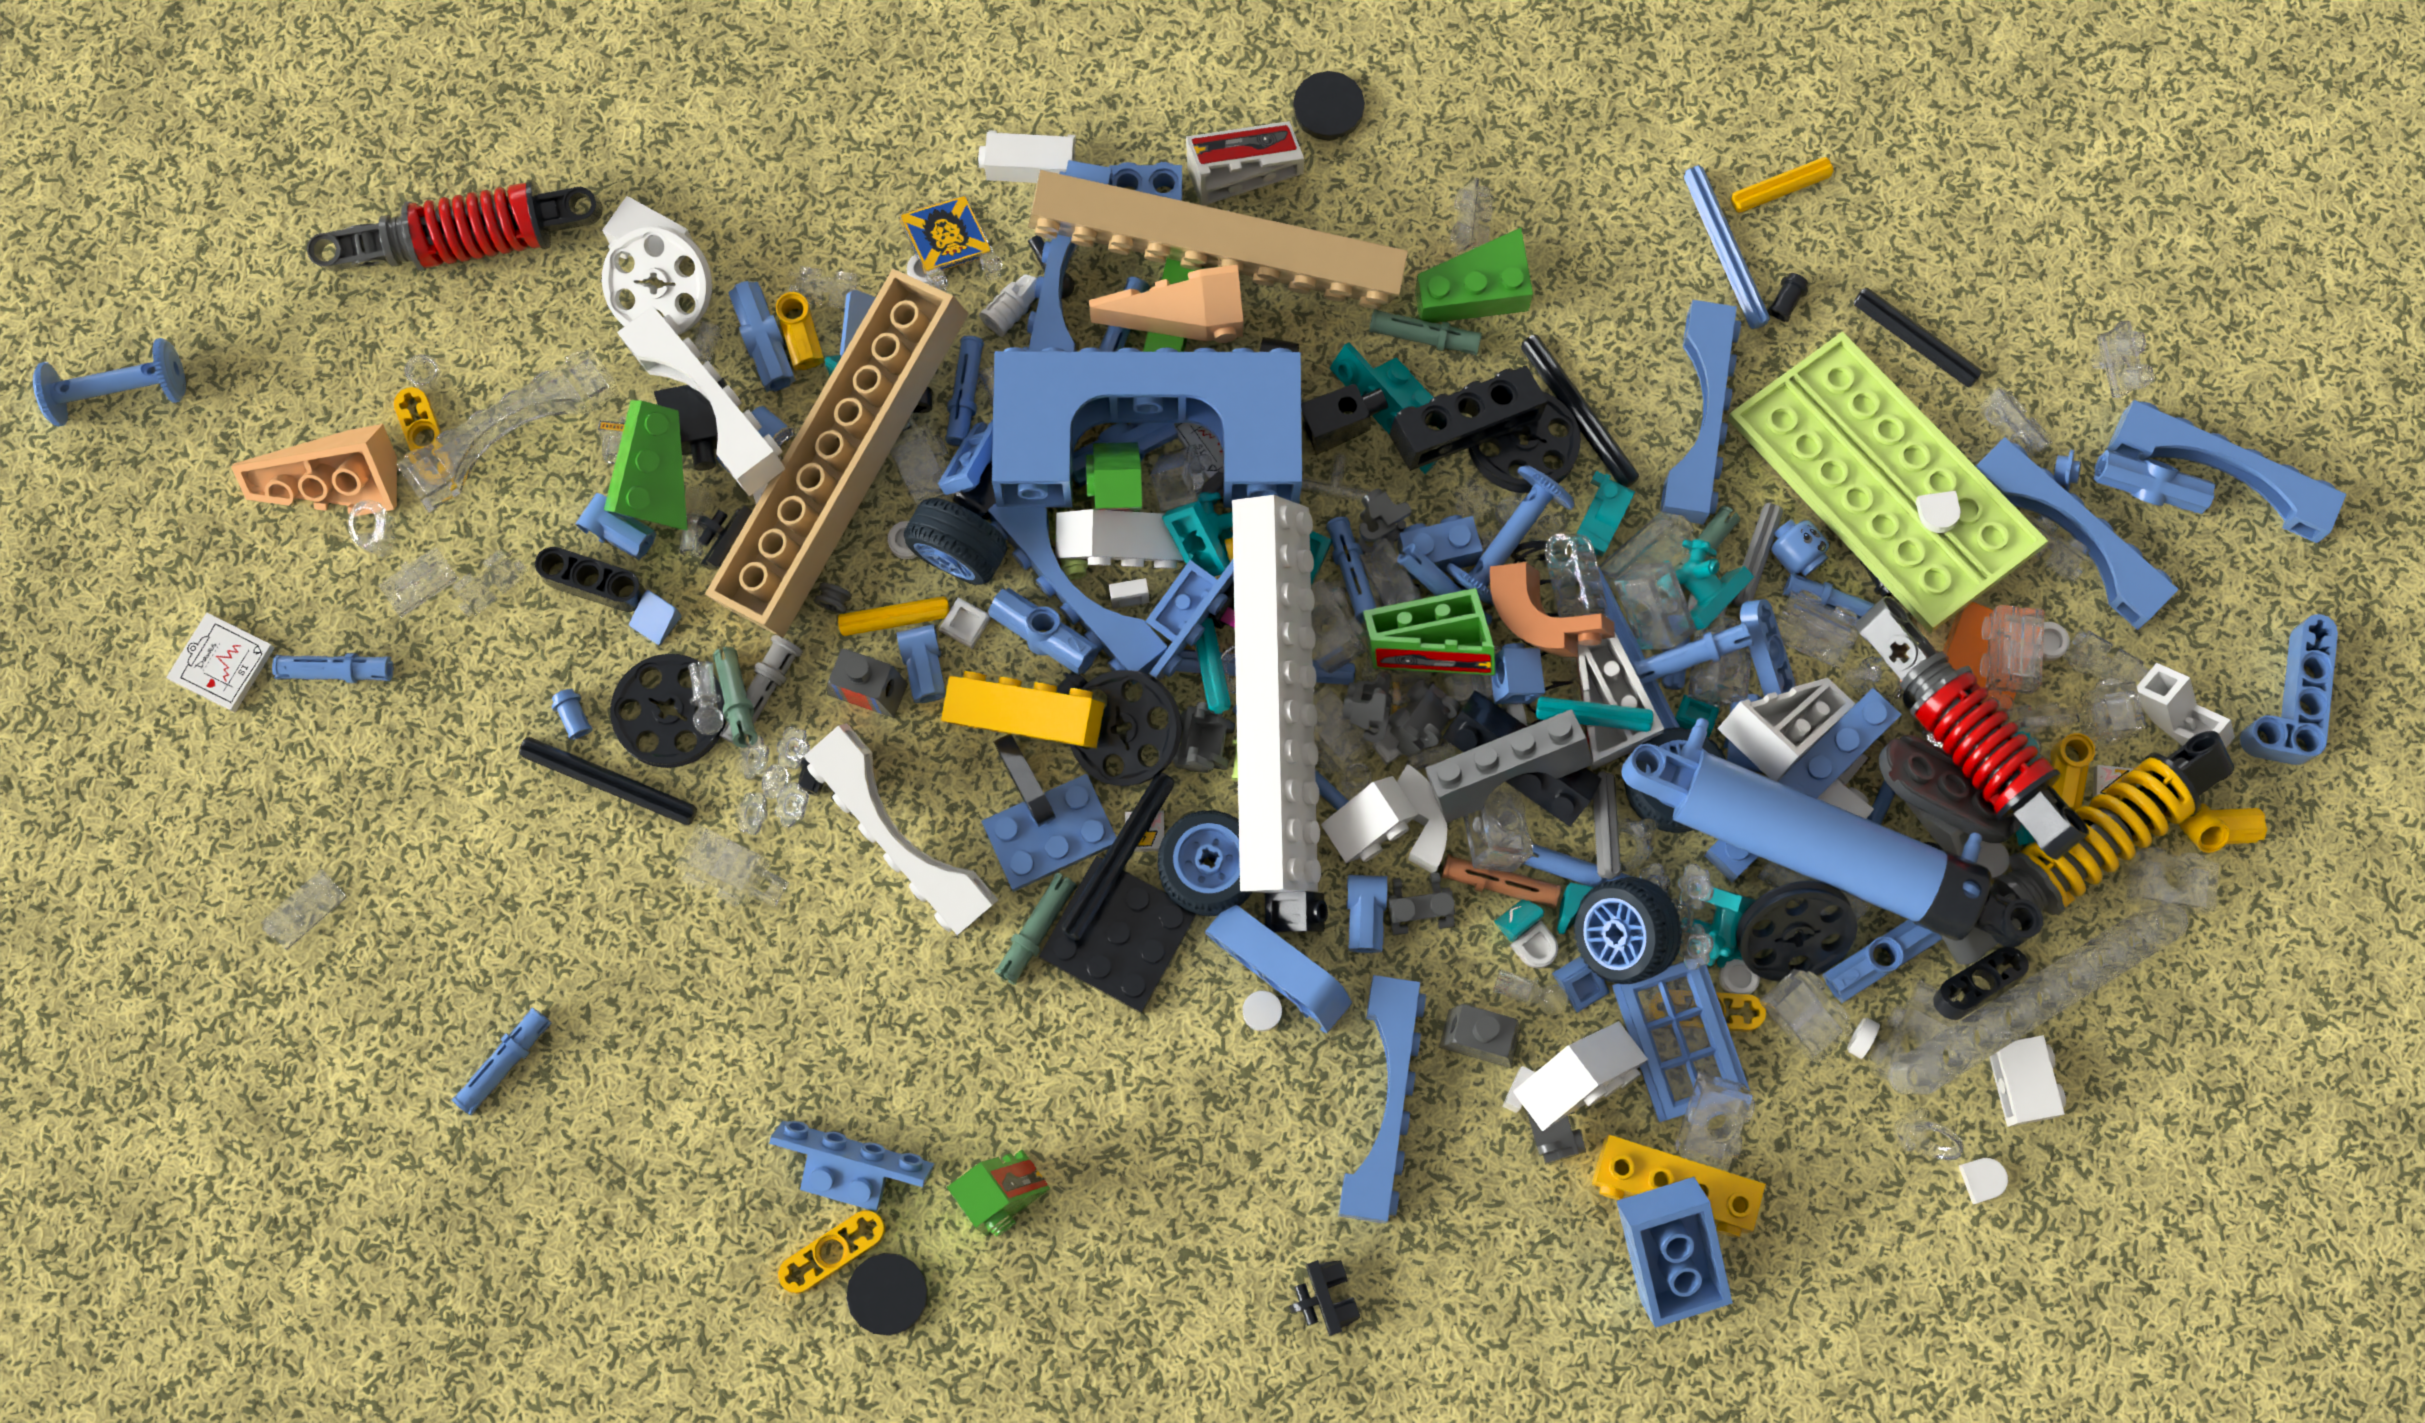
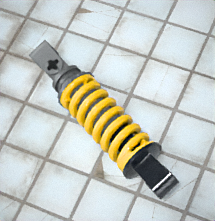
[1941,731,2235,965]

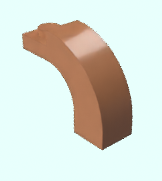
[1490,562,1615,657]

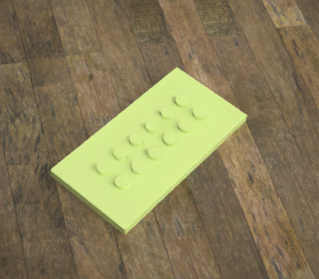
[1728,331,2048,634]

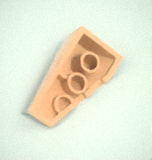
[1089,265,1244,343]
[231,424,397,515]

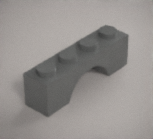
[1425,709,1593,823]

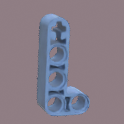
[2240,614,2338,765]
[1205,905,1352,1033]

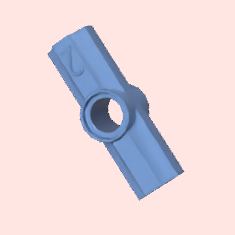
[728,281,796,392]
[1073,423,1178,487]
[2093,450,2215,514]
[988,588,1099,675]
[1822,919,1942,1003]

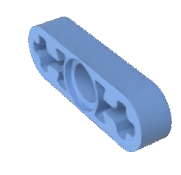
[1740,599,1796,697]

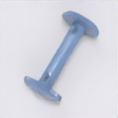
[33,338,186,427]
[1447,466,1574,607]

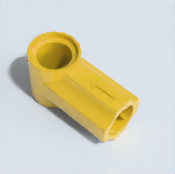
[776,292,825,370]
[2050,733,2095,812]
[2179,803,2268,853]

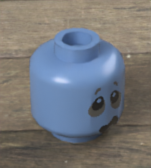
[1772,519,1829,577]

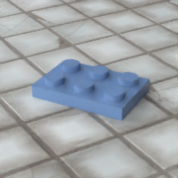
[981,774,1117,892]

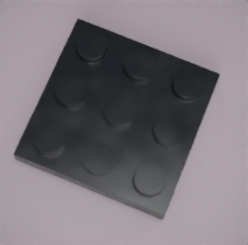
[1039,856,1197,1014]

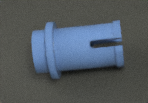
[551,689,593,740]

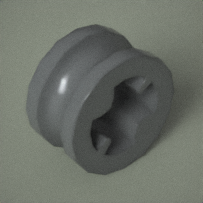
[814,583,852,614]

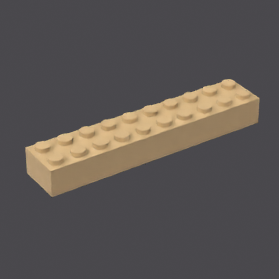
[1028,170,1408,309]
[705,269,969,638]

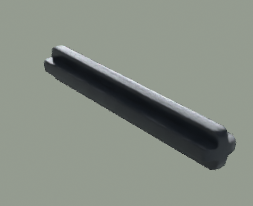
[1854,287,1982,387]

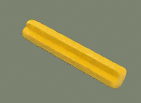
[1731,157,1834,213]
[838,596,950,636]

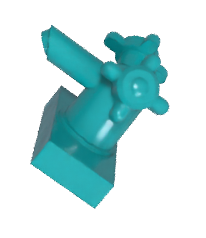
[1162,492,1233,577]
[1659,539,1754,633]
[1680,885,1755,968]

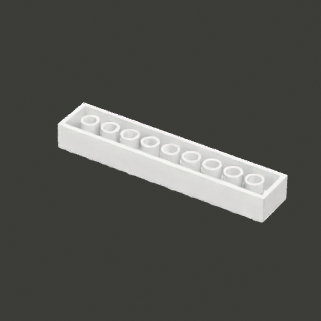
[1232,495,1321,893]

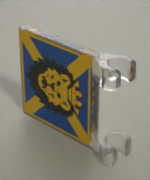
[898,194,1002,293]

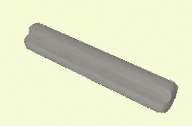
[1731,503,1783,607]
[1593,771,1621,880]

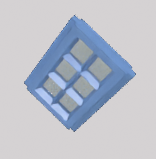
[1612,955,1751,1122]

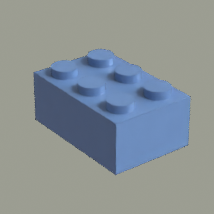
[1616,1177,1733,1328]

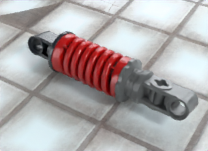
[307,179,603,272]
[1856,596,2089,860]

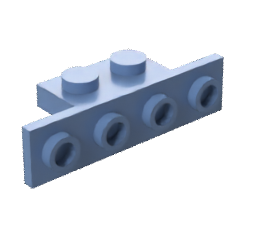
[1145,559,1234,680]
[769,1121,934,1212]

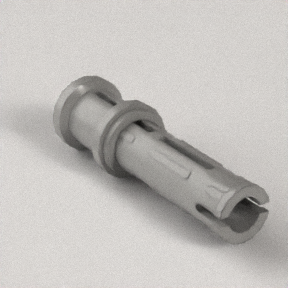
[720,635,803,743]

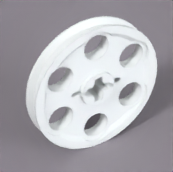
[602,226,712,335]

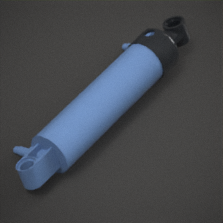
[1621,718,2043,948]

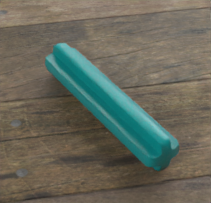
[1195,617,1231,714]
[1536,697,1653,732]

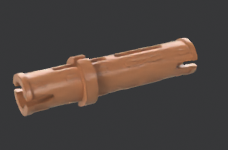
[1441,854,1561,909]

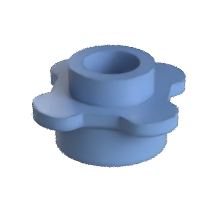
[2054,450,2081,493]

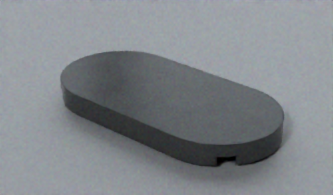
[1879,735,2021,844]

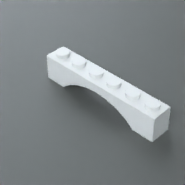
[617,306,785,496]
[804,723,999,935]

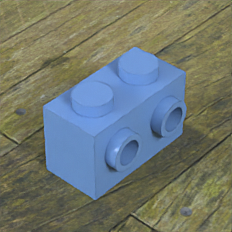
[1397,515,1483,581]

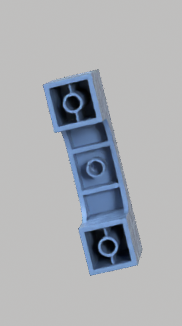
[992,347,1302,508]

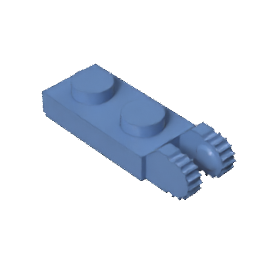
[938,420,993,495]

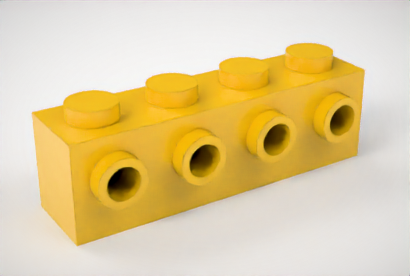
[941,671,1105,748]
[1592,1135,1766,1238]

